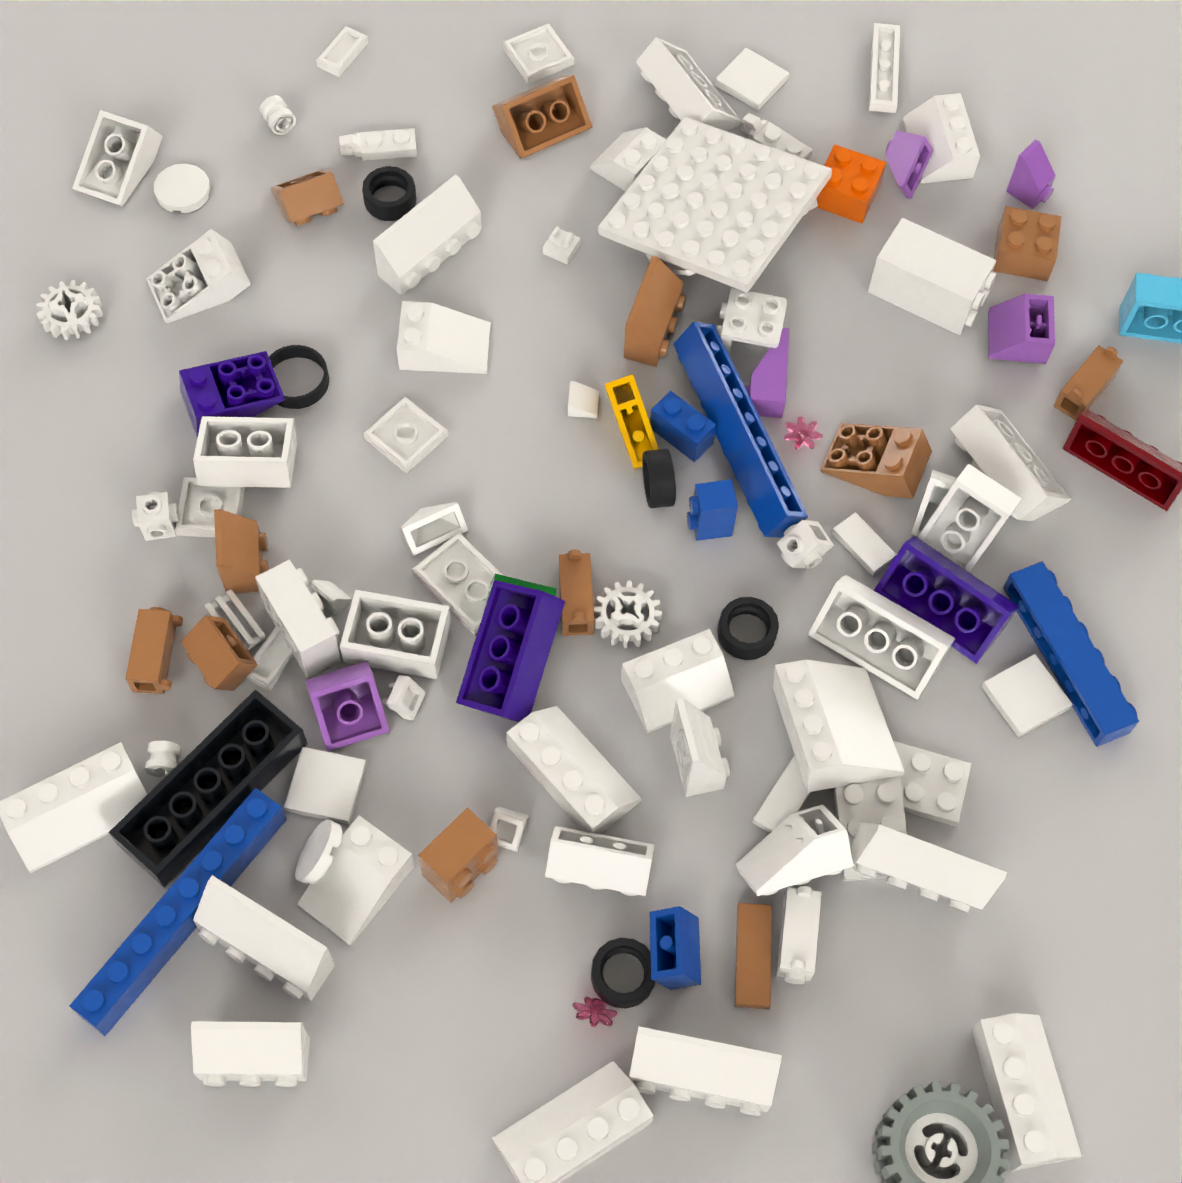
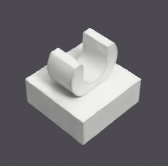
[543,226,581,265]
[382,675,426,720]

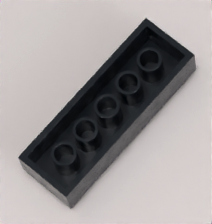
[109,689,307,888]

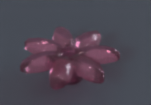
[784,416,823,450]
[572,997,617,1027]

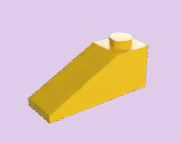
[604,374,659,469]

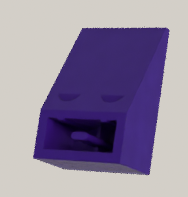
[179,351,285,438]

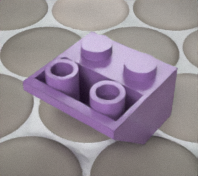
[988,294,1055,364]

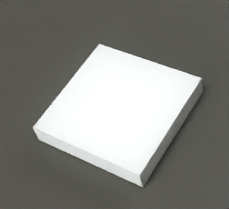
[502,23,574,84]
[715,48,789,111]
[363,397,448,474]
[174,477,246,538]
[981,654,1073,738]
[284,747,367,825]

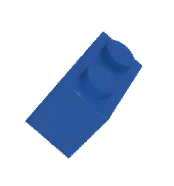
[650,390,717,462]
[687,479,738,541]
[649,906,701,990]

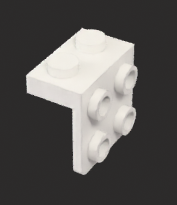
[717,288,787,355]

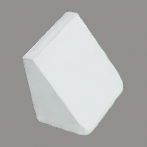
[568,381,599,418]
[311,580,352,615]
[489,807,529,852]

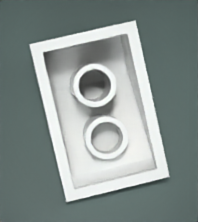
[72,110,163,207]
[397,301,491,374]
[918,464,1021,572]
[670,698,730,797]
[297,815,415,946]

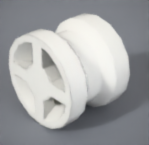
[144,741,181,777]

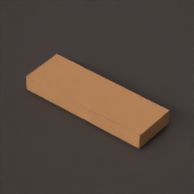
[734,903,772,1009]

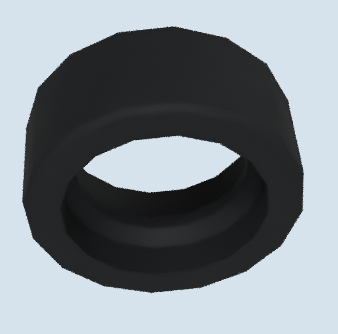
[362,166,417,221]
[642,449,676,508]
[717,597,779,660]
[591,937,655,1009]

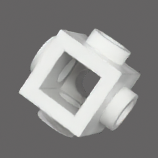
[132,492,179,541]
[776,520,834,569]

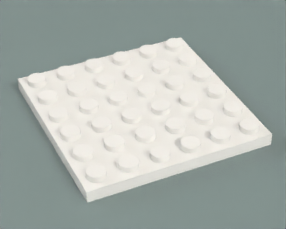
[598,117,832,293]

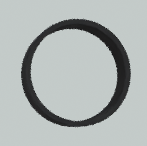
[269,345,329,409]

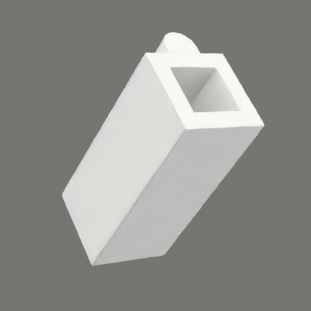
[776,886,822,984]

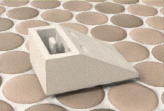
[146,229,251,323]
[735,804,854,896]

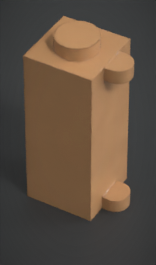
[1054,345,1123,421]
[559,549,594,636]
[125,607,183,694]

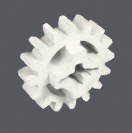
[36,280,103,340]
[594,580,662,648]

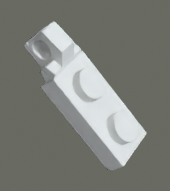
[741,113,813,160]
[339,128,417,161]

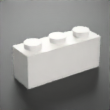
[545,826,655,896]

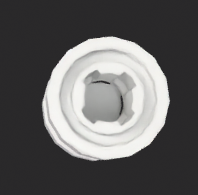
[259,95,296,135]

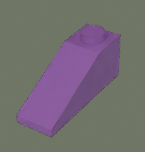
[744,328,789,418]

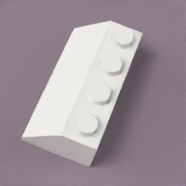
[636,37,742,131]
[373,174,482,295]
[950,405,1071,521]
[808,575,955,700]
[506,706,642,834]
[0,742,148,873]
[851,823,1007,913]
[193,875,335,1001]
[971,1013,1082,1171]
[629,1026,782,1116]
[492,1061,654,1183]

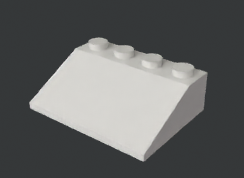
[773,659,904,793]

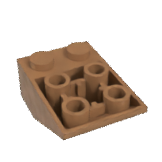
[820,423,932,499]

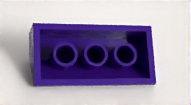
[874,536,1019,664]
[456,580,565,722]

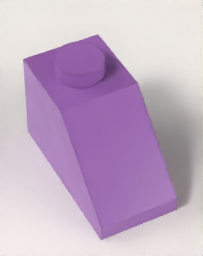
[885,130,933,199]
[1006,139,1056,209]

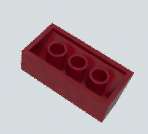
[1062,409,1182,511]

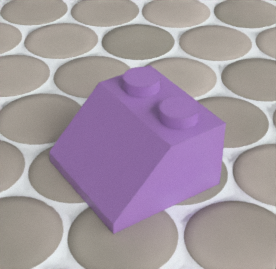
[305,661,390,752]

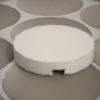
[154,163,211,213]
[295,819,342,885]

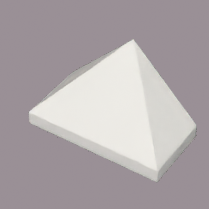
[401,502,469,556]

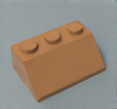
[492,75,593,158]
[623,256,687,367]

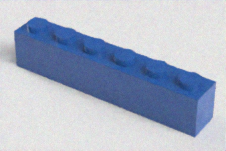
[1003,561,1139,747]

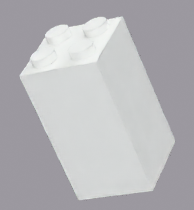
[868,218,997,335]

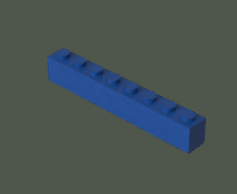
[673,322,808,538]
[69,788,287,1036]

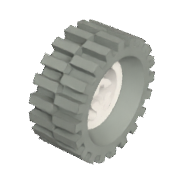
[872,1081,1010,1183]

